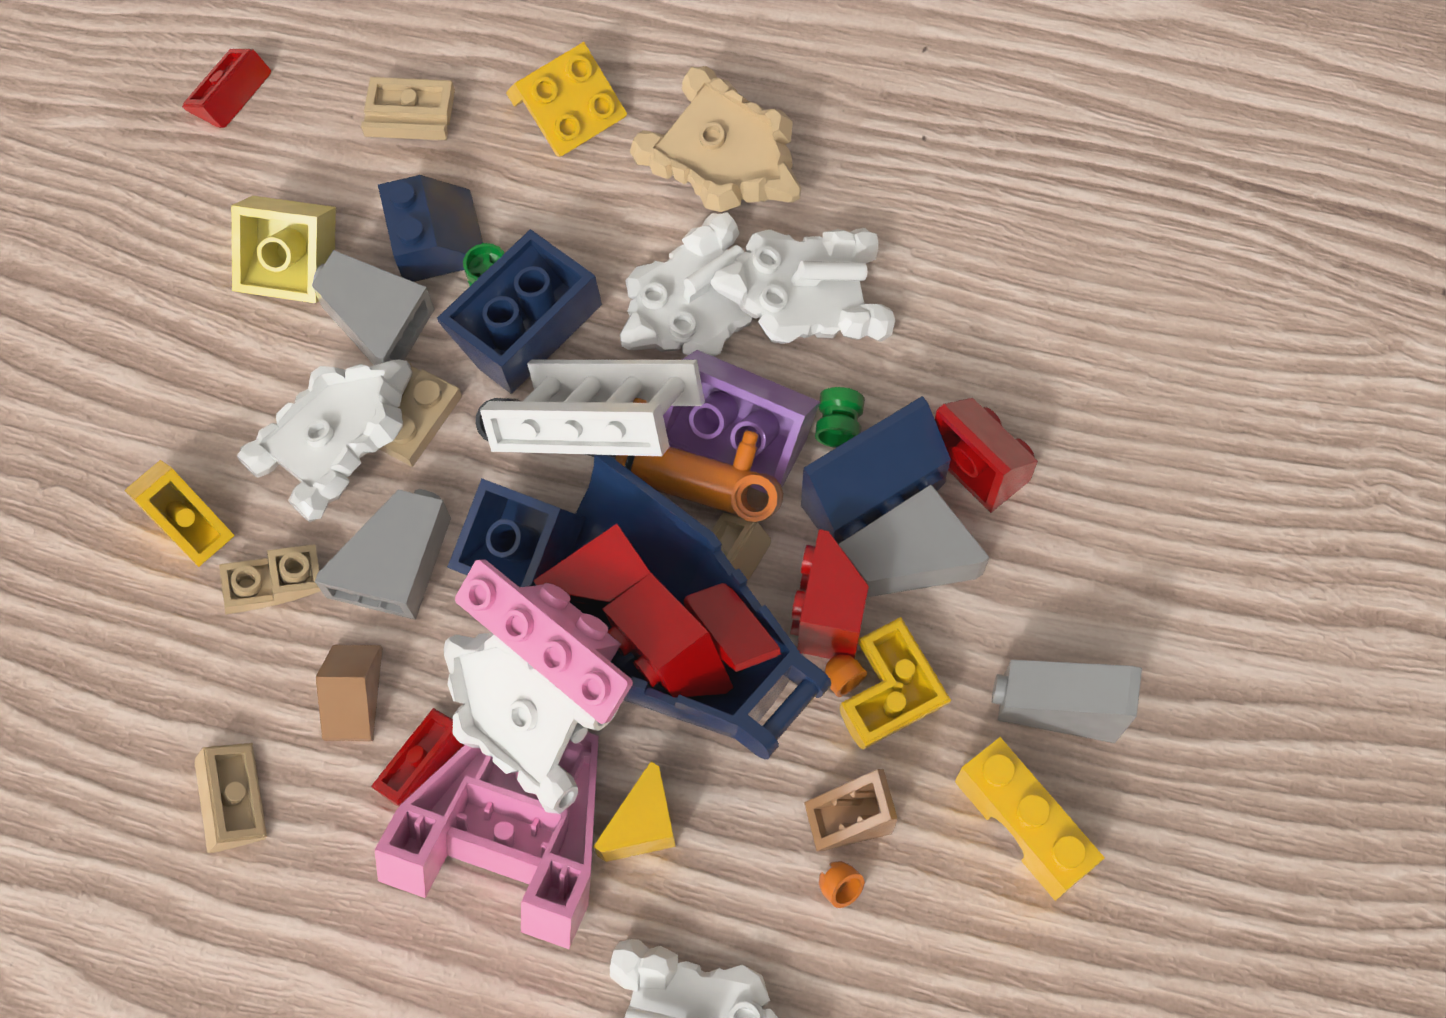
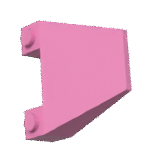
[375,732,599,949]

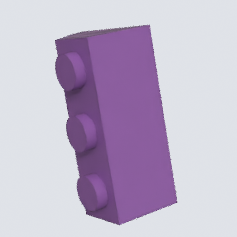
[663,350,820,494]

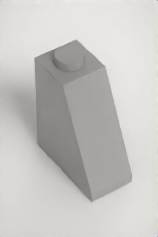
[312,250,435,365]
[839,485,989,597]
[315,489,451,620]
[992,660,1142,743]

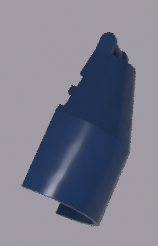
[467,455,831,759]

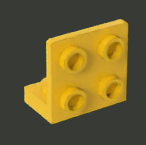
[506,42,627,157]

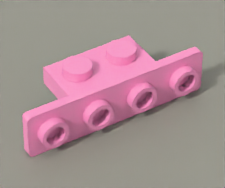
[455,560,633,724]

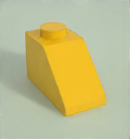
[124,459,235,567]

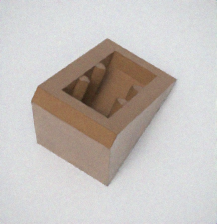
[315,645,383,741]
[804,769,898,851]

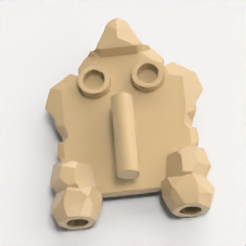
[630,66,802,212]

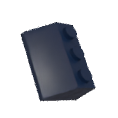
[437,229,602,394]
[801,396,951,545]

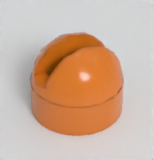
[825,654,867,697]
[819,861,865,908]

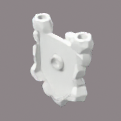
[620,212,759,357]
[711,228,895,344]
[237,359,412,523]
[444,632,619,814]
[610,939,778,1018]

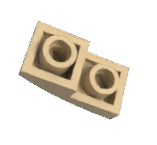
[219,544,321,615]

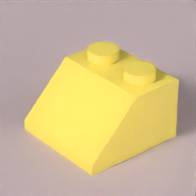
[231,196,336,303]

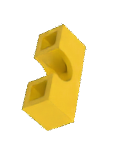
[955,737,1105,901]

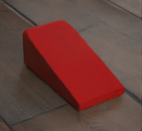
[684,583,781,672]

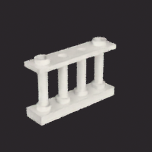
[480,360,705,456]

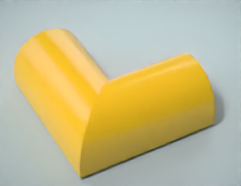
[840,617,951,750]

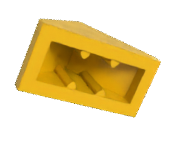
[593,761,676,862]

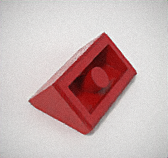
[182,49,271,128]
[371,708,464,807]

